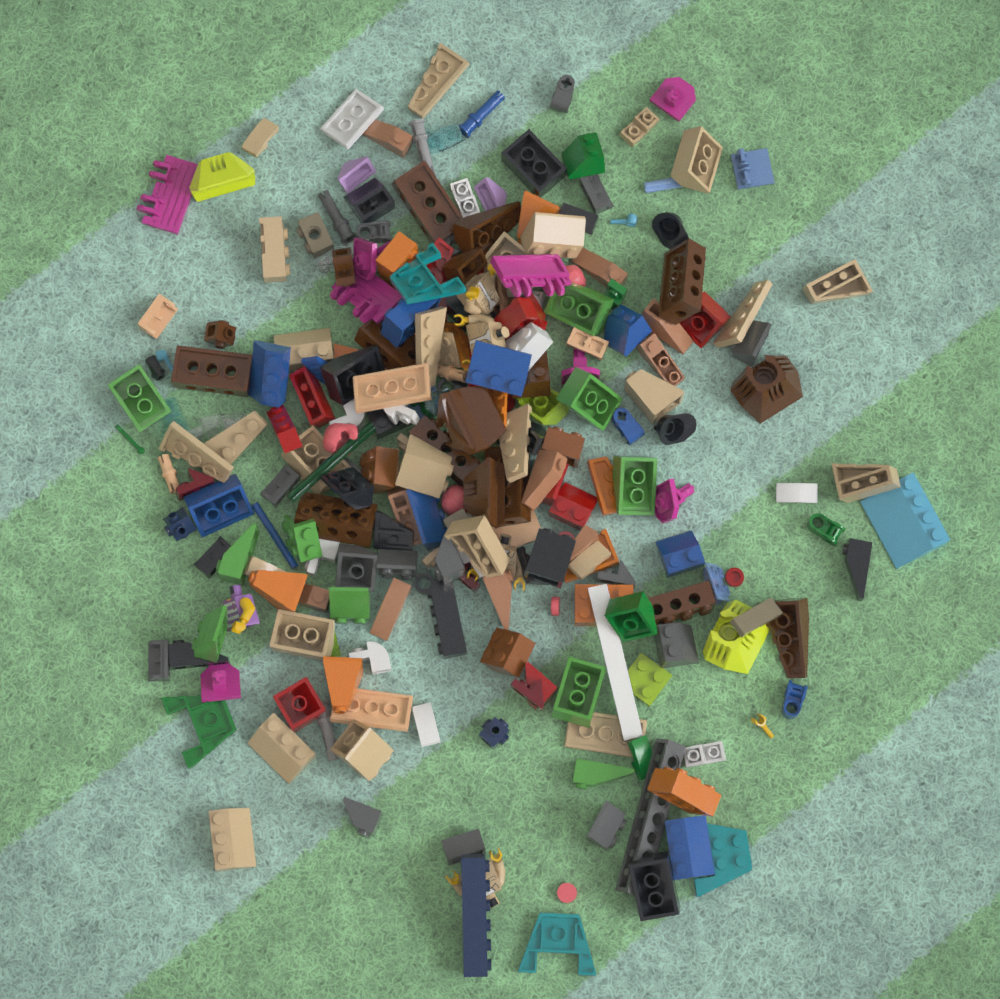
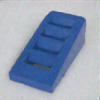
[301,356,328,384]

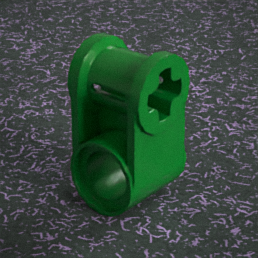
[807,513,846,546]

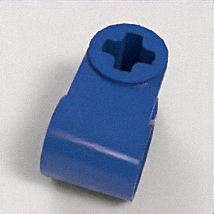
[612,408,645,445]
[781,680,808,719]

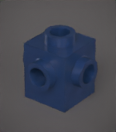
[163,507,197,541]
[479,717,509,750]

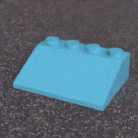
[860,472,950,569]

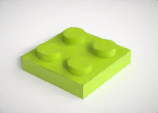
[628,653,672,707]

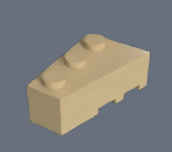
[444,515,510,578]

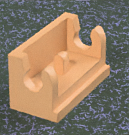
[138,293,178,339]
[566,327,609,361]

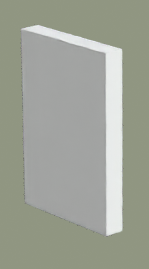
[320,89,384,150]

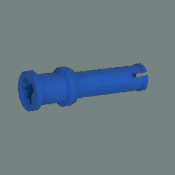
[457,90,505,138]

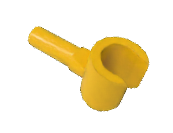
[751,713,774,739]

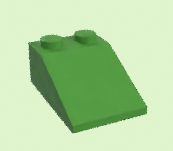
[544,283,614,336]
[108,364,172,432]
[612,455,658,516]
[216,523,260,586]
[329,587,371,624]
[191,605,228,663]

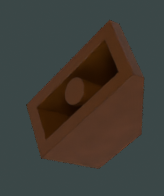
[442,248,488,285]

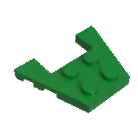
[161,695,237,769]

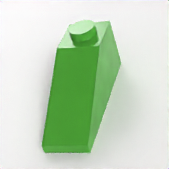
[572,759,635,790]

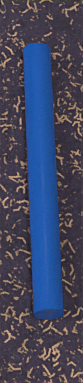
[252,502,299,570]

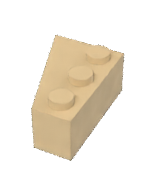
[259,216,290,283]
[802,259,873,305]
[831,463,901,503]

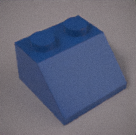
[604,304,652,357]
[655,530,705,578]

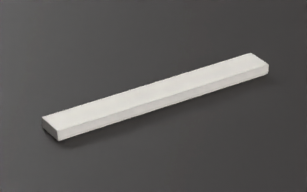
[588,584,643,741]

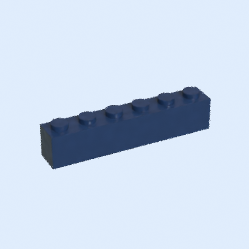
[461,854,492,977]

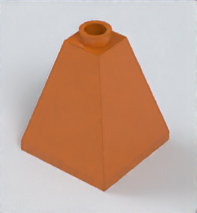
[517,190,561,245]
[248,570,308,612]
[323,656,363,714]

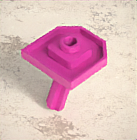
[649,77,696,122]
[353,238,391,280]
[561,348,600,385]
[655,479,694,524]
[200,664,241,702]

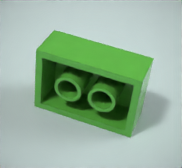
[556,367,623,431]
[552,657,606,728]

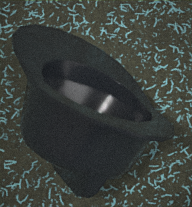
[652,211,689,249]
[653,413,697,445]

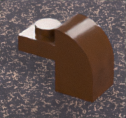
[332,247,356,287]

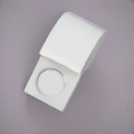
[329,399,365,430]
[384,404,420,425]
[305,539,341,577]
[349,642,392,675]

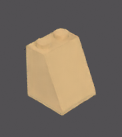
[624,369,684,425]
[395,434,454,498]
[330,719,394,782]

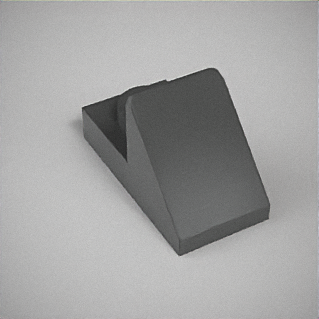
[597,560,636,589]

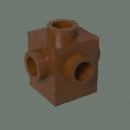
[204,320,236,349]

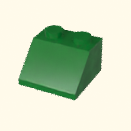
[561,132,606,180]
[604,591,657,643]

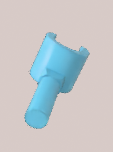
[611,214,638,227]
[156,350,173,372]

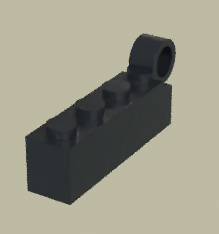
[414,573,467,659]

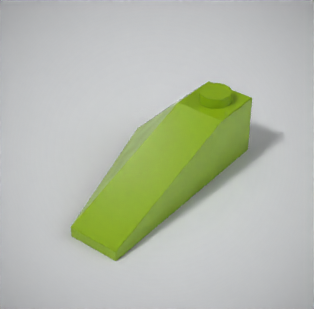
[515,388,569,425]

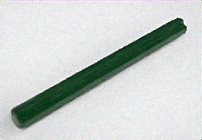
[287,422,376,503]

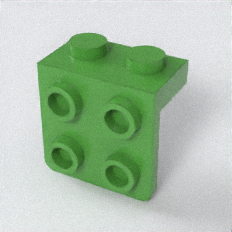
[282,515,322,563]

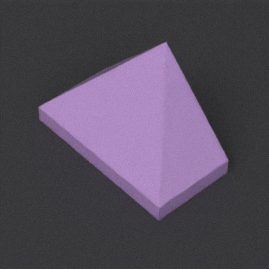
[337,156,376,194]
[474,177,507,211]

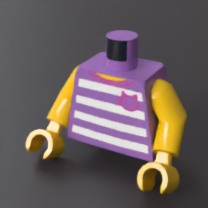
[223,585,260,634]

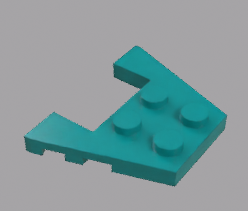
[390,243,466,305]
[694,823,753,897]
[518,913,596,976]

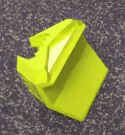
[189,152,256,202]
[703,599,770,674]

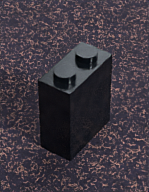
[524,528,576,588]

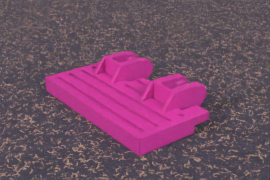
[136,155,198,235]
[490,254,572,297]
[330,273,402,324]

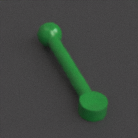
[115,424,145,454]

